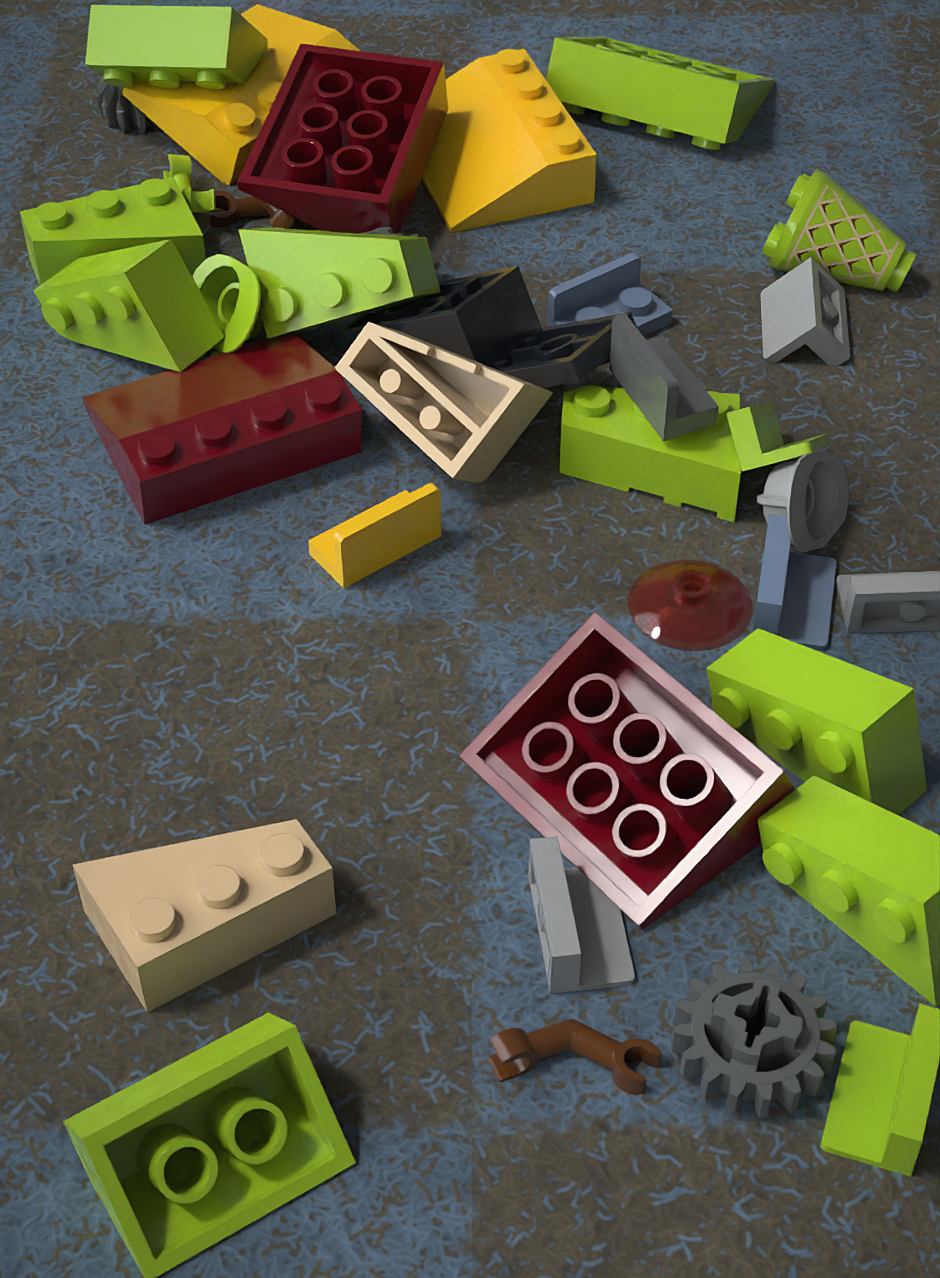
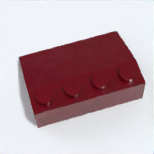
[237,43,448,234]
[82,332,362,524]
[459,612,796,929]

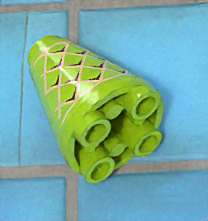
[761,169,917,293]

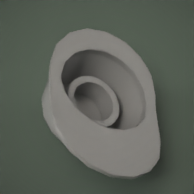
[757,451,849,553]

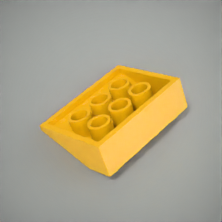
[122,4,360,186]
[421,49,597,233]

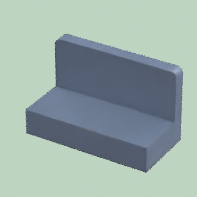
[752,514,837,651]

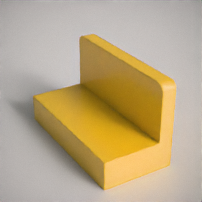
[308,483,442,588]

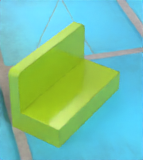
[726,400,831,472]
[821,1003,940,1177]

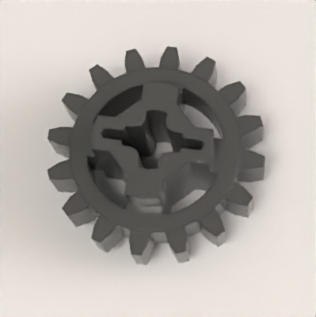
[671,958,837,1118]

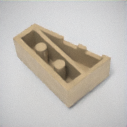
[335,322,553,483]
[73,819,336,1012]

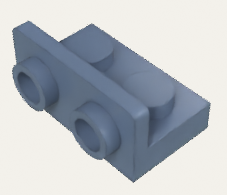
[547,253,673,337]

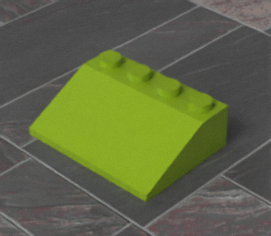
[546,36,776,150]

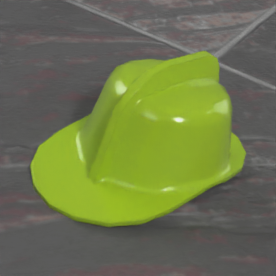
[192,254,264,353]

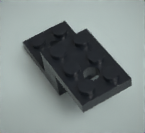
[332,266,637,392]

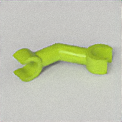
[163,154,216,215]

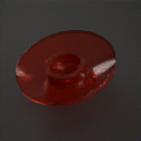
[628,560,752,651]

